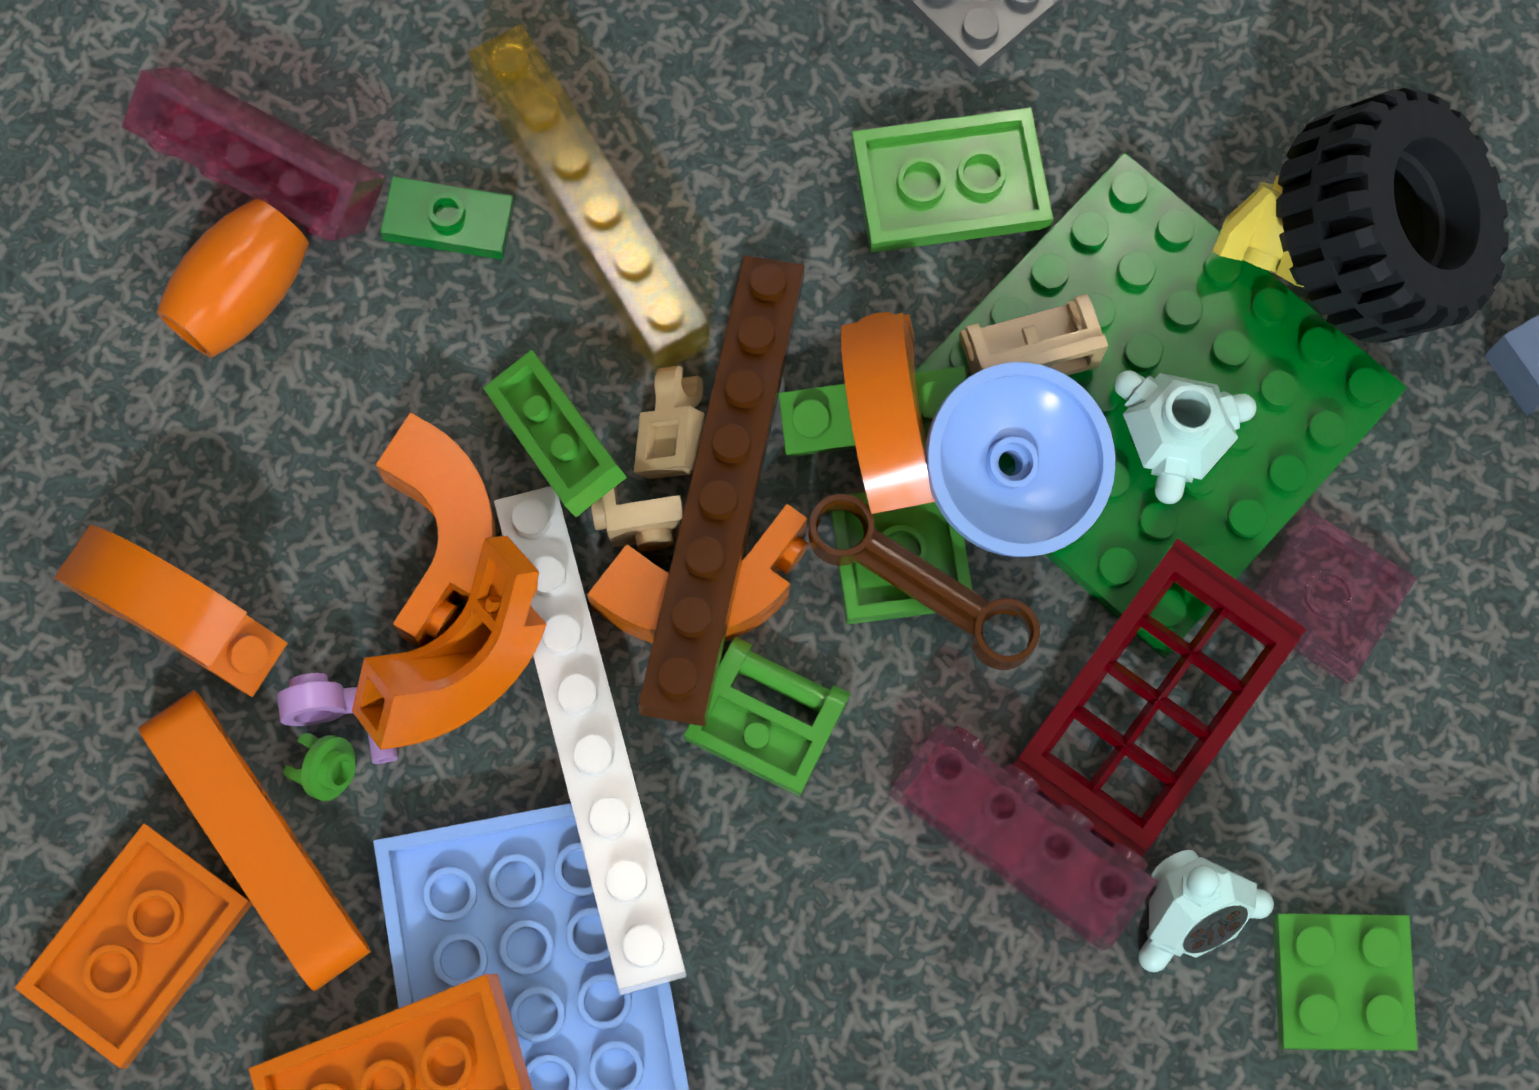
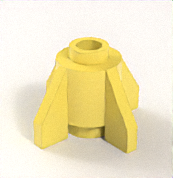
[1212,175,1304,287]

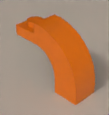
[841,312,935,514]
[376,412,498,648]
[587,504,809,643]
[54,524,288,697]
[352,536,547,750]

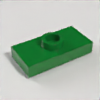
[380,176,515,260]

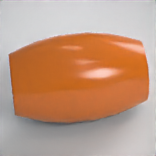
[156,199,309,358]

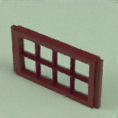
[1010,538,1307,862]

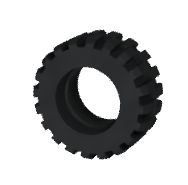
[1276,87,1509,343]

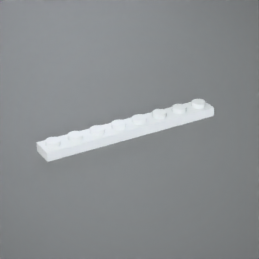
[494,486,686,995]

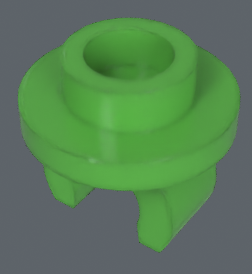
[283,733,356,801]

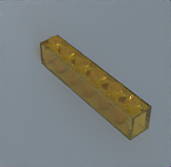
[468,23,709,375]

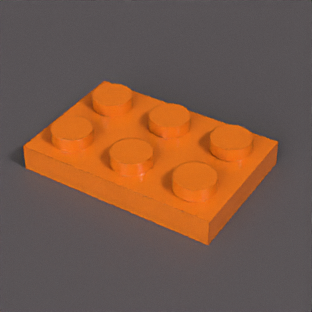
[15,823,253,1069]

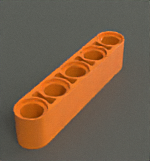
[138,690,371,992]

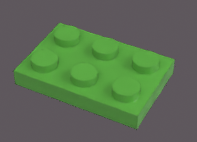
[851,107,1053,253]

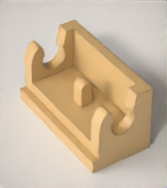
[959,294,1108,376]

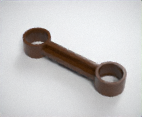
[808,494,1040,670]

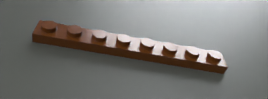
[638,255,804,727]

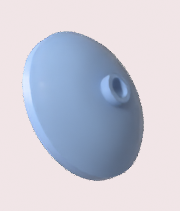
[925,362,1115,557]

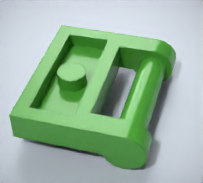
[684,636,851,797]

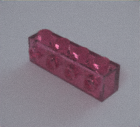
[121,66,386,241]
[889,723,1157,952]

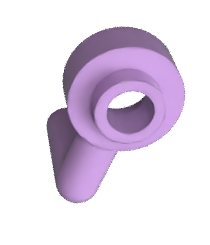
[277,673,398,764]

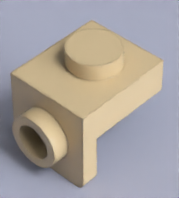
[591,487,684,551]

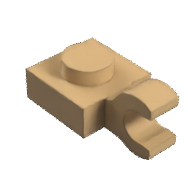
[634,366,705,479]

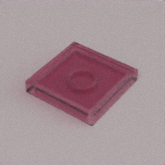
[1254,509,1417,684]

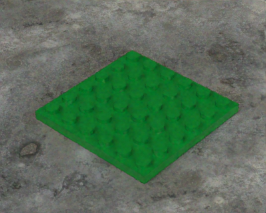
[915,153,1408,659]

